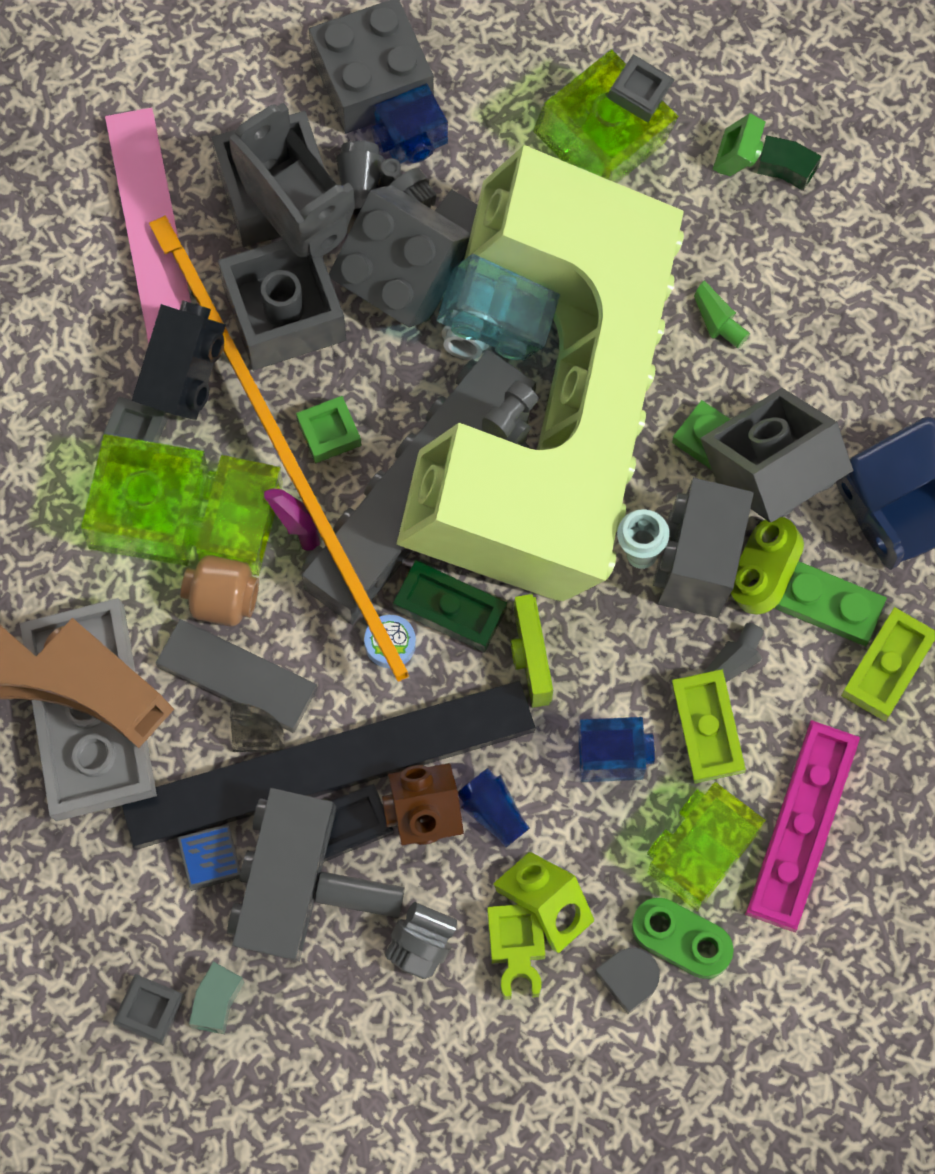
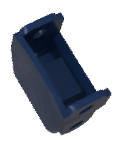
[836,417,935,570]

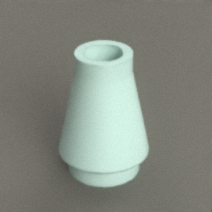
[617,509,669,569]

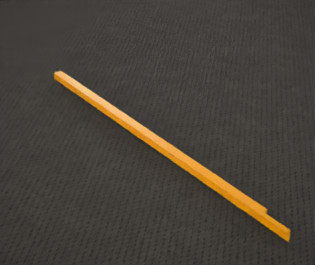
[149,215,409,682]

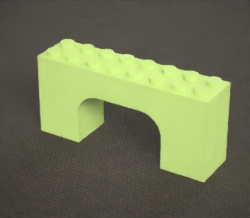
[396,145,684,601]

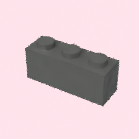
[227,788,337,962]

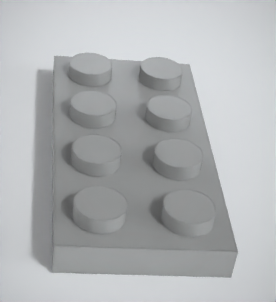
[20,598,157,821]

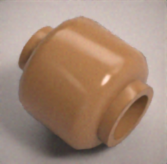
[180,555,259,627]

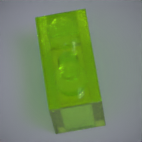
[191,455,283,576]
[647,782,766,912]

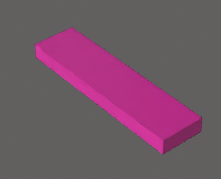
[745,720,860,933]

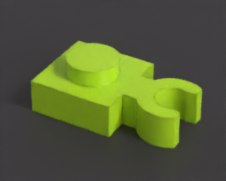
[487,904,546,1000]

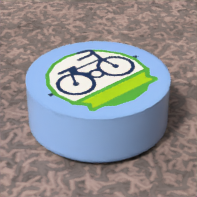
[364,615,416,668]

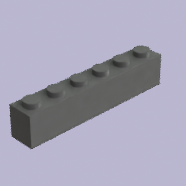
[301,349,536,625]

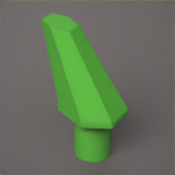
[694,280,750,348]

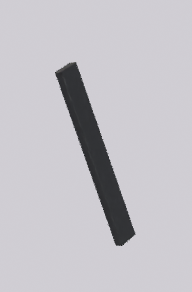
[122,680,536,850]

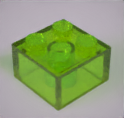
[533,49,679,183]
[81,434,209,566]

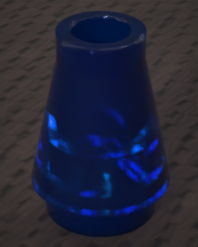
[458,767,530,847]

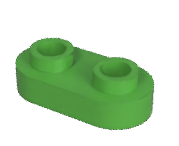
[632,898,734,979]

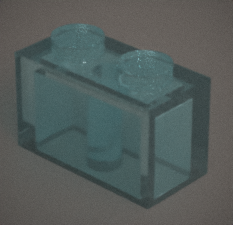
[437,253,560,361]

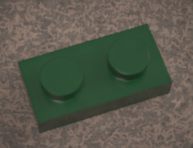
[393,560,507,652]

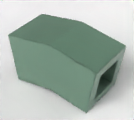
[189,961,245,1034]

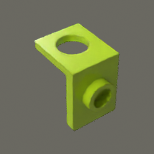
[493,852,594,953]

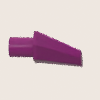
[264,489,321,551]

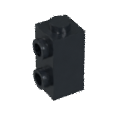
[131,300,226,420]

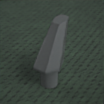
[704,623,764,682]

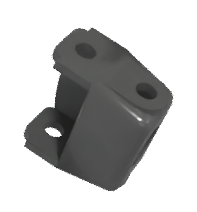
[229,102,355,257]

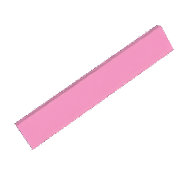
[105,108,191,343]

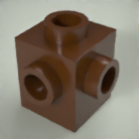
[382,763,464,846]

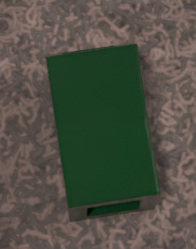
[757,135,822,191]

